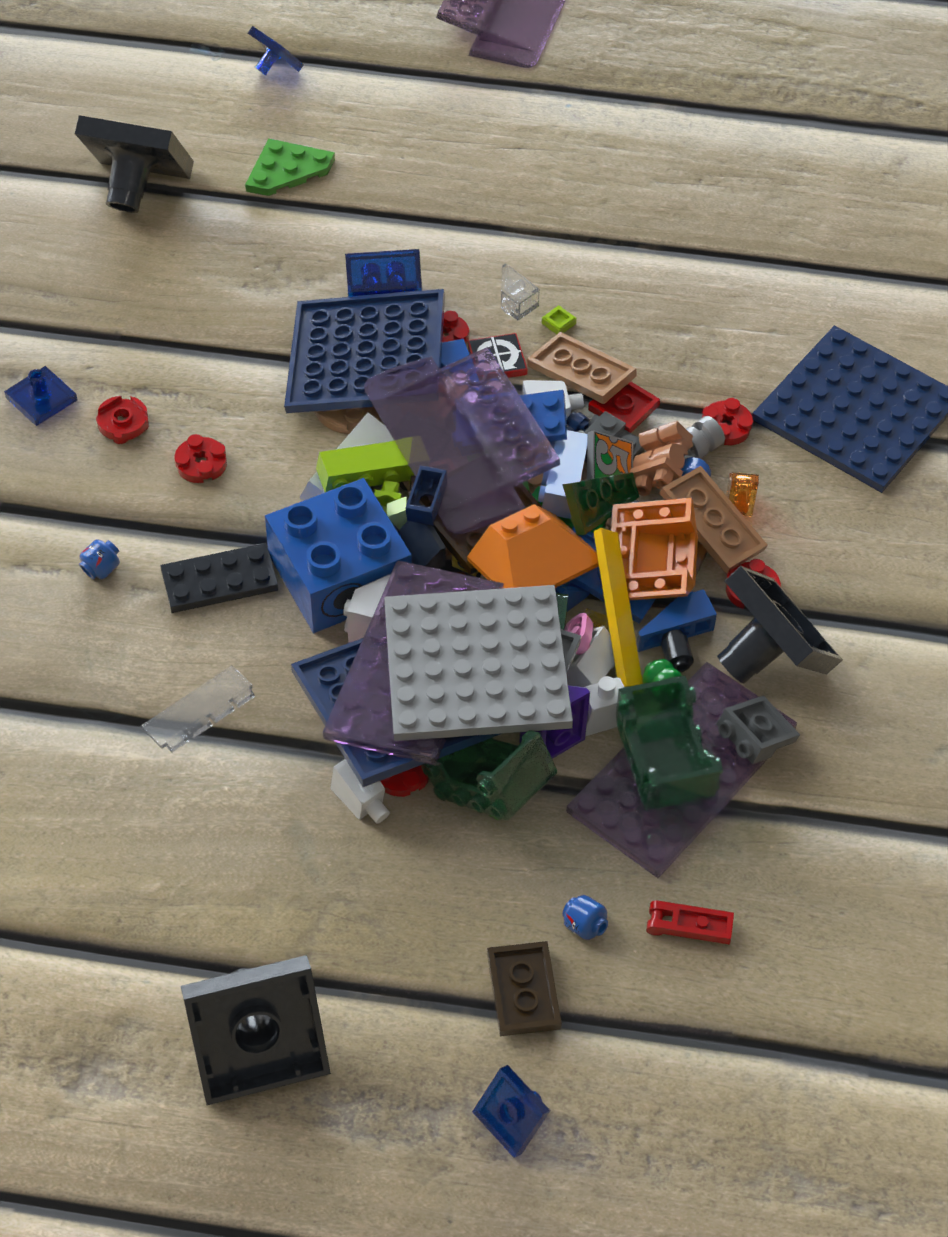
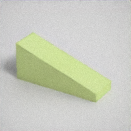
[387,497,407,530]

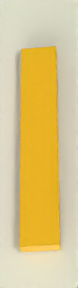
[594,528,644,692]

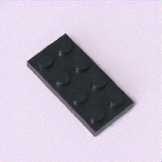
[160,543,278,613]

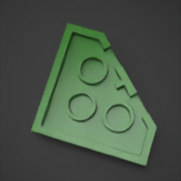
[245,138,335,196]

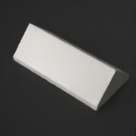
[300,413,399,501]

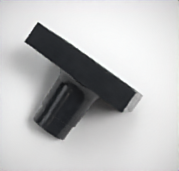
[75,115,194,213]
[717,566,843,684]
[181,955,331,1105]

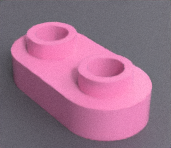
[564,613,593,655]

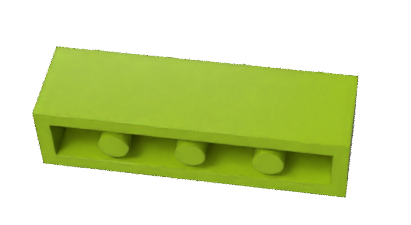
[316,437,430,492]

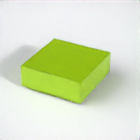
[541,305,577,335]

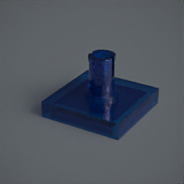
[248,26,304,76]
[4,366,77,426]
[472,1065,551,1158]

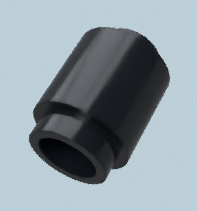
[661,630,694,673]

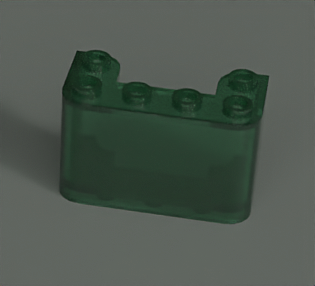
[616,676,723,810]
[421,730,557,820]

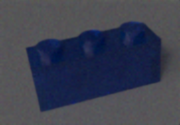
[345,249,422,297]

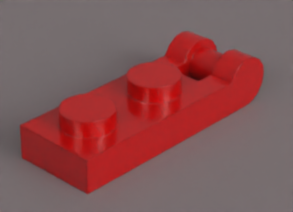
[646,900,734,945]

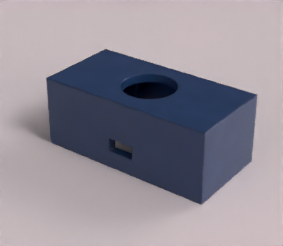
[405,465,448,526]

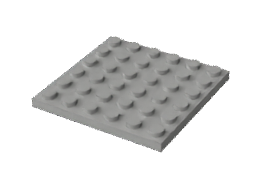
[384,585,573,741]

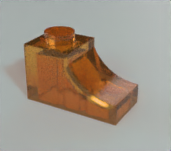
[727,472,759,516]

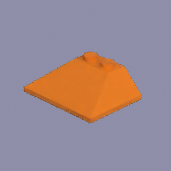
[611,498,698,600]
[467,504,599,589]

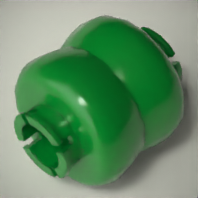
[642,659,683,700]

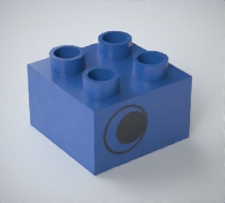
[265,478,412,634]

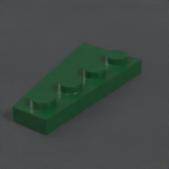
[562,472,640,535]

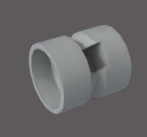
[684,416,725,459]

